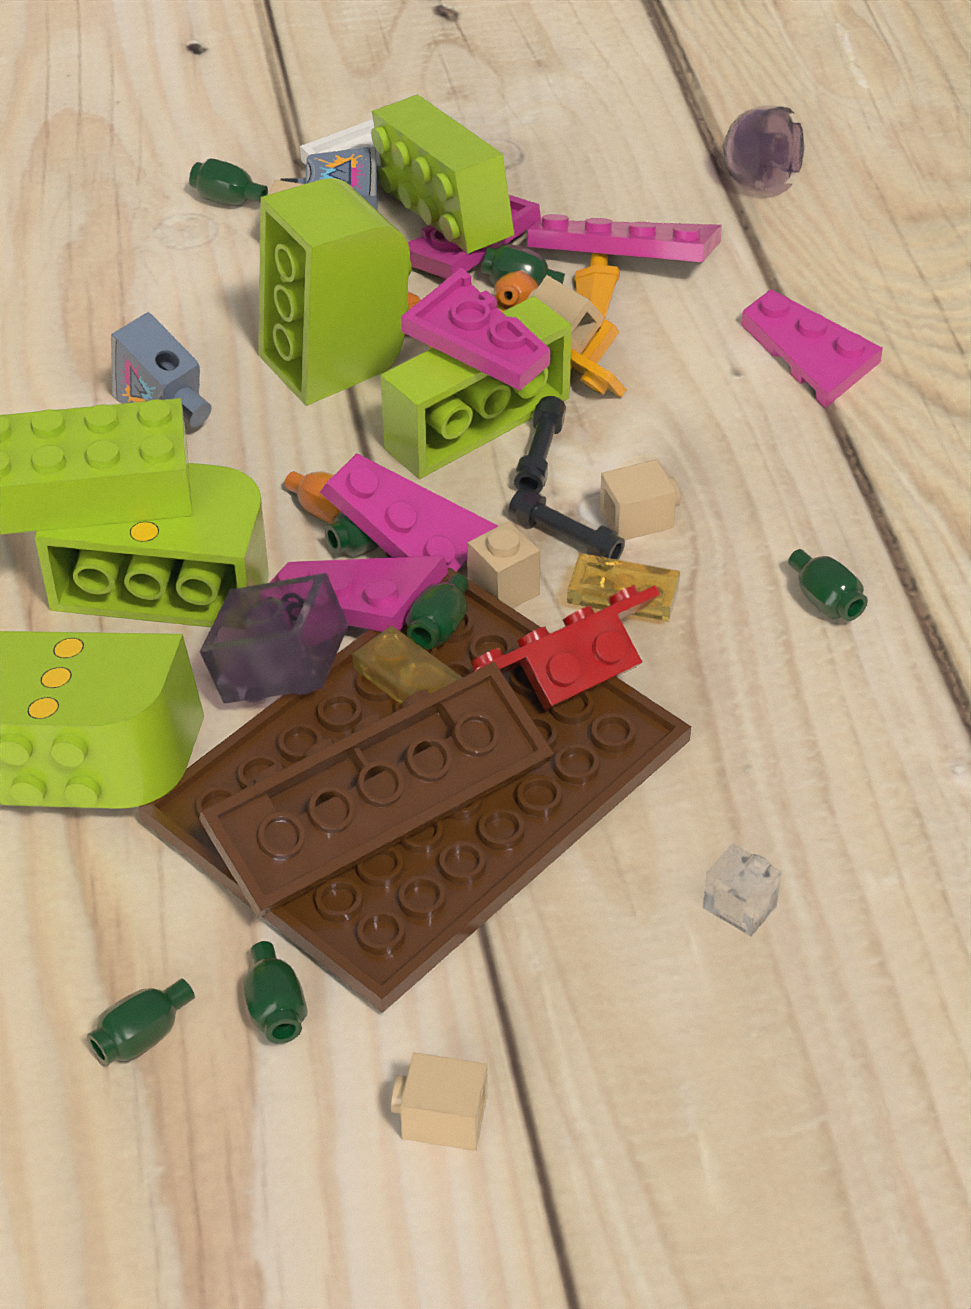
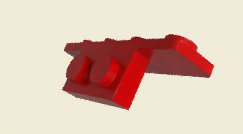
[468,585,661,711]

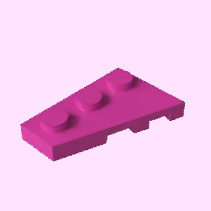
[741,289,883,408]

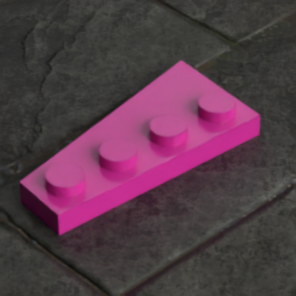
[527,214,722,262]

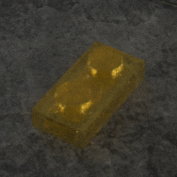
[567,553,680,622]
[352,625,463,704]

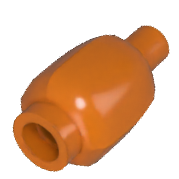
[494,270,539,310]
[285,471,341,524]

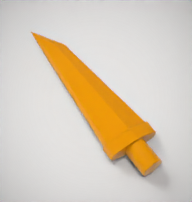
[574,253,620,318]

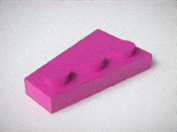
[408,195,541,279]
[401,267,550,390]
[320,453,498,571]
[261,556,448,635]

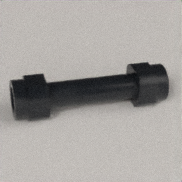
[514,396,566,493]
[508,488,625,566]

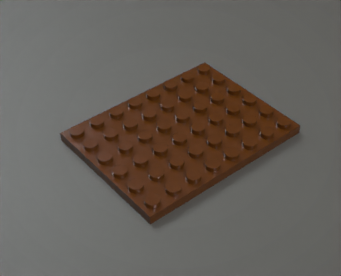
[138,567,691,1013]

